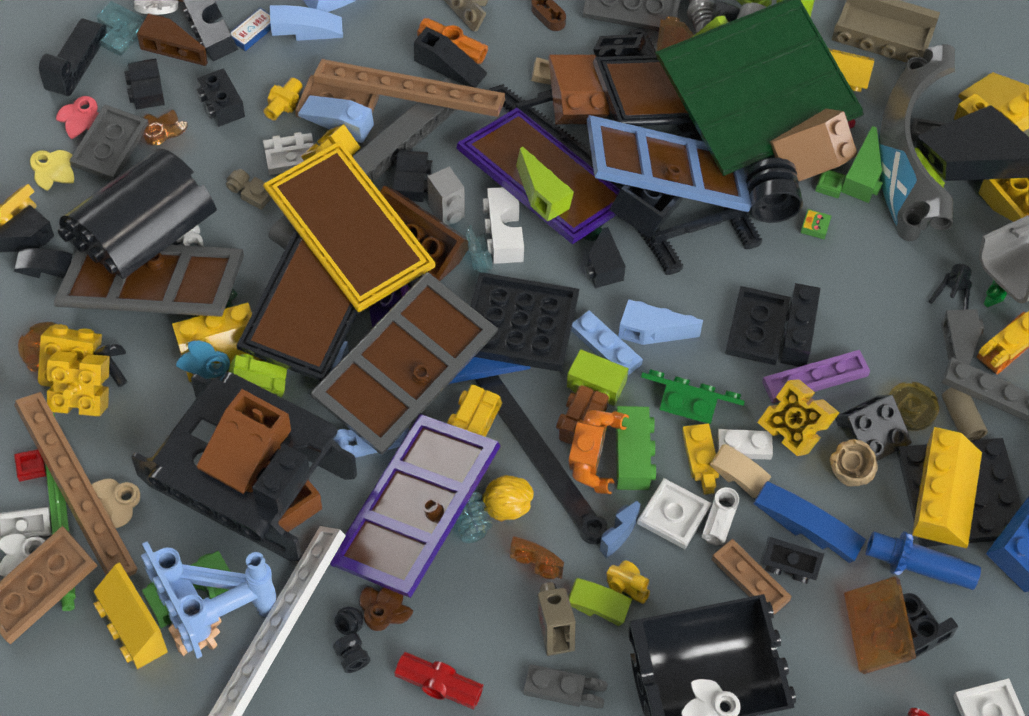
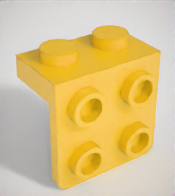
[38,324,102,387]

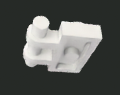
[263,132,314,175]

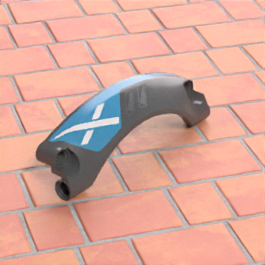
[878,44,955,241]

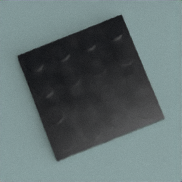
[471,272,580,372]
[897,438,1022,547]

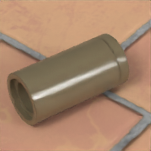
[942,387,988,441]

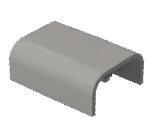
[979,215,1029,303]

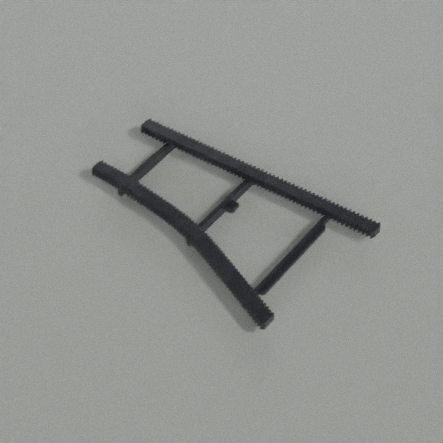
[489,28,763,275]

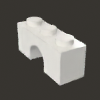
[483,187,524,264]

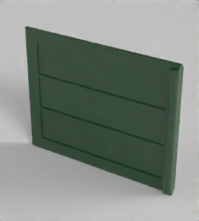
[655,0,864,176]

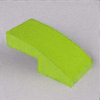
[568,578,632,626]

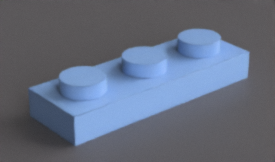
[571,310,643,375]

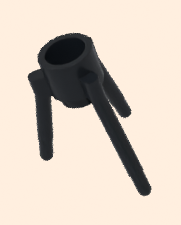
[929,264,973,310]

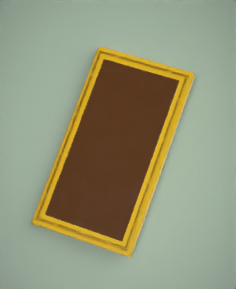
[263,141,435,312]

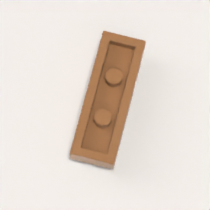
[712,539,792,614]

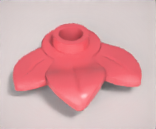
[56,96,99,139]

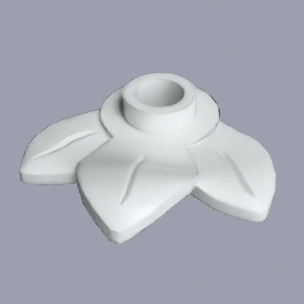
[0,534,45,577]
[681,679,740,716]

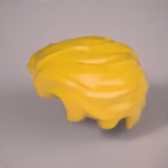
[482,475,534,522]

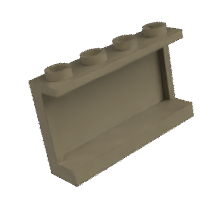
[832,0,940,63]

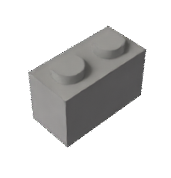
[428,166,465,225]

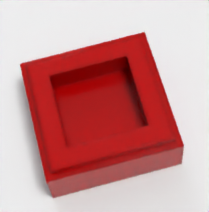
[14,449,46,482]

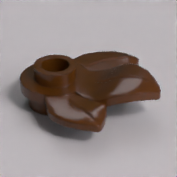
[359,586,413,631]

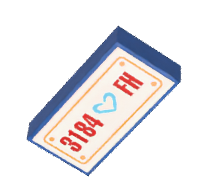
[230,8,271,51]

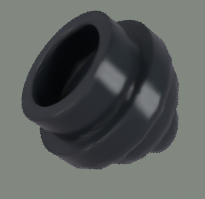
[334,606,363,635]

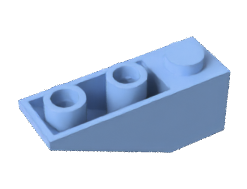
[618,299,703,345]

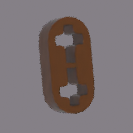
[531,0,566,31]

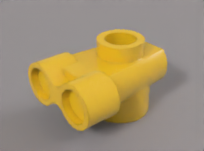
[606,560,650,604]

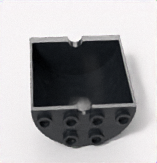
[58,149,217,279]
[628,594,796,716]

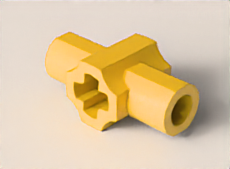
[263,77,303,121]

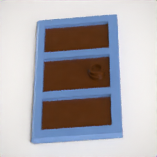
[587,115,752,212]

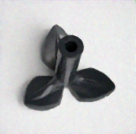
[94,344,128,387]

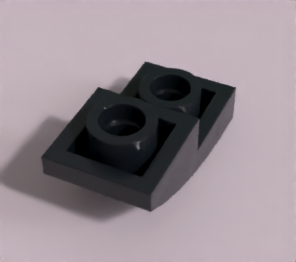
[14,248,73,278]

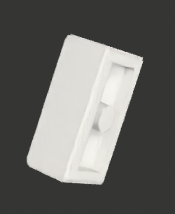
[0,506,52,539]

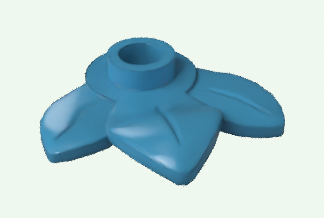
[176,340,230,379]

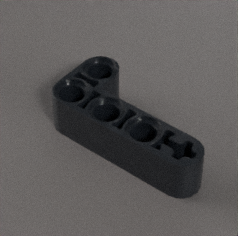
[39,18,107,97]

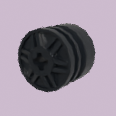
[745,158,803,223]

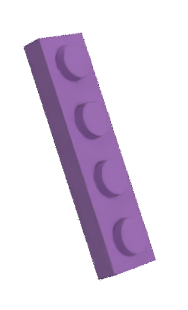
[762,350,870,404]

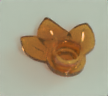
[144,110,188,145]

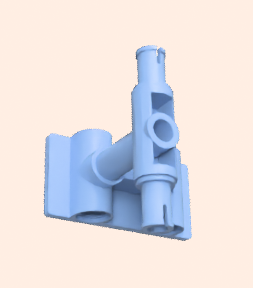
[140,541,276,659]

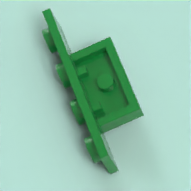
[641,369,745,424]

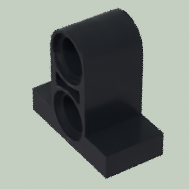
[892,593,958,663]

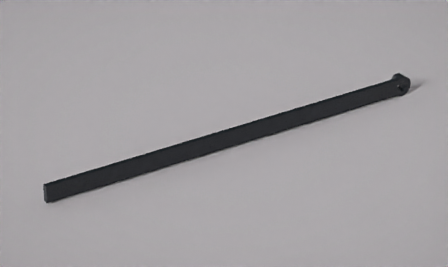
[408,274,608,544]

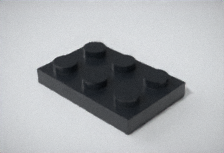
[725,286,791,366]

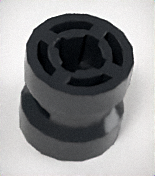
[333,633,371,673]

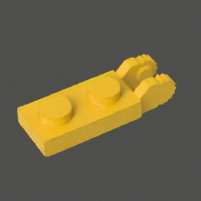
[978,311,1029,368]

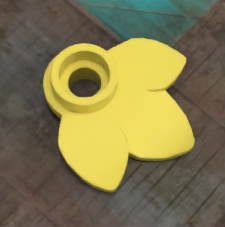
[30,150,74,191]

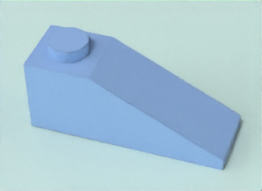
[298,95,374,143]

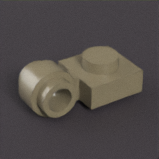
[226,169,272,210]

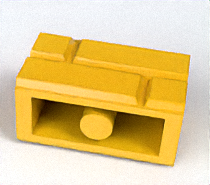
[447,384,502,437]

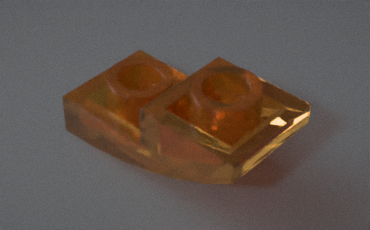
[510,536,564,579]

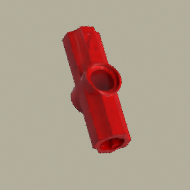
[394,652,484,710]

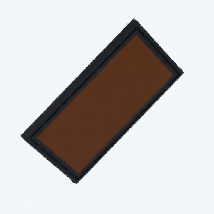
[593,55,694,126]
[237,230,358,382]

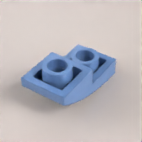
[600,501,641,558]

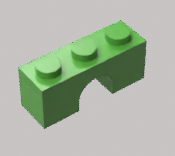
[142,551,231,629]

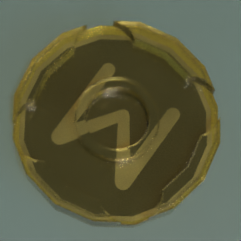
[889,382,939,431]

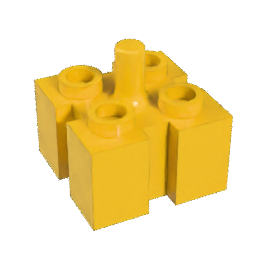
[47,351,109,417]
[757,379,840,456]

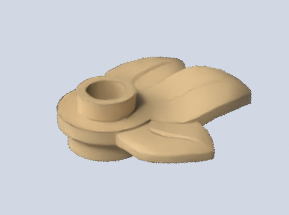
[92,479,141,528]

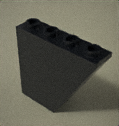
[917,105,1029,181]

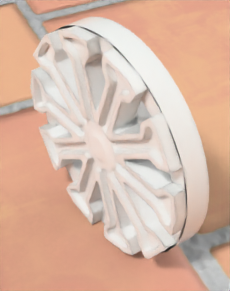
[134,0,178,15]

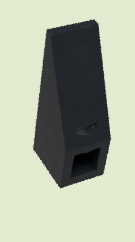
[414,27,487,88]

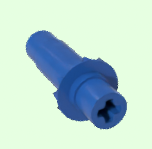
[866,531,981,590]

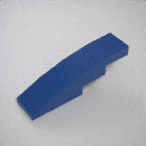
[753,481,866,563]

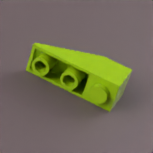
[516,147,574,221]

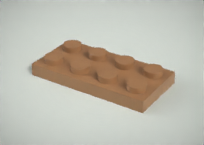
[0,526,98,644]

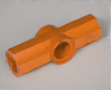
[417,18,488,64]

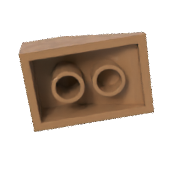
[770,109,857,181]

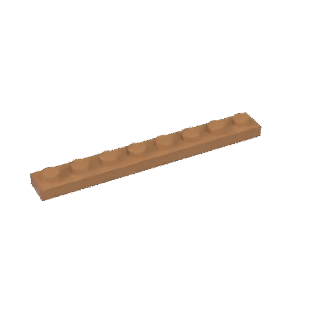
[313,59,505,117]
[14,392,137,577]

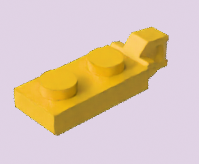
[682,423,719,495]

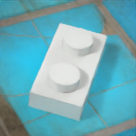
[717,429,773,460]

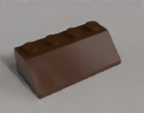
[380,186,473,281]

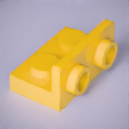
[0,184,37,227]

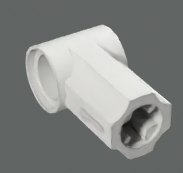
[701,487,739,545]

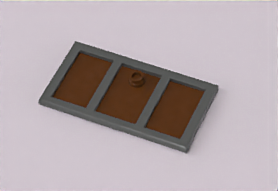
[54,245,244,317]
[310,272,498,455]

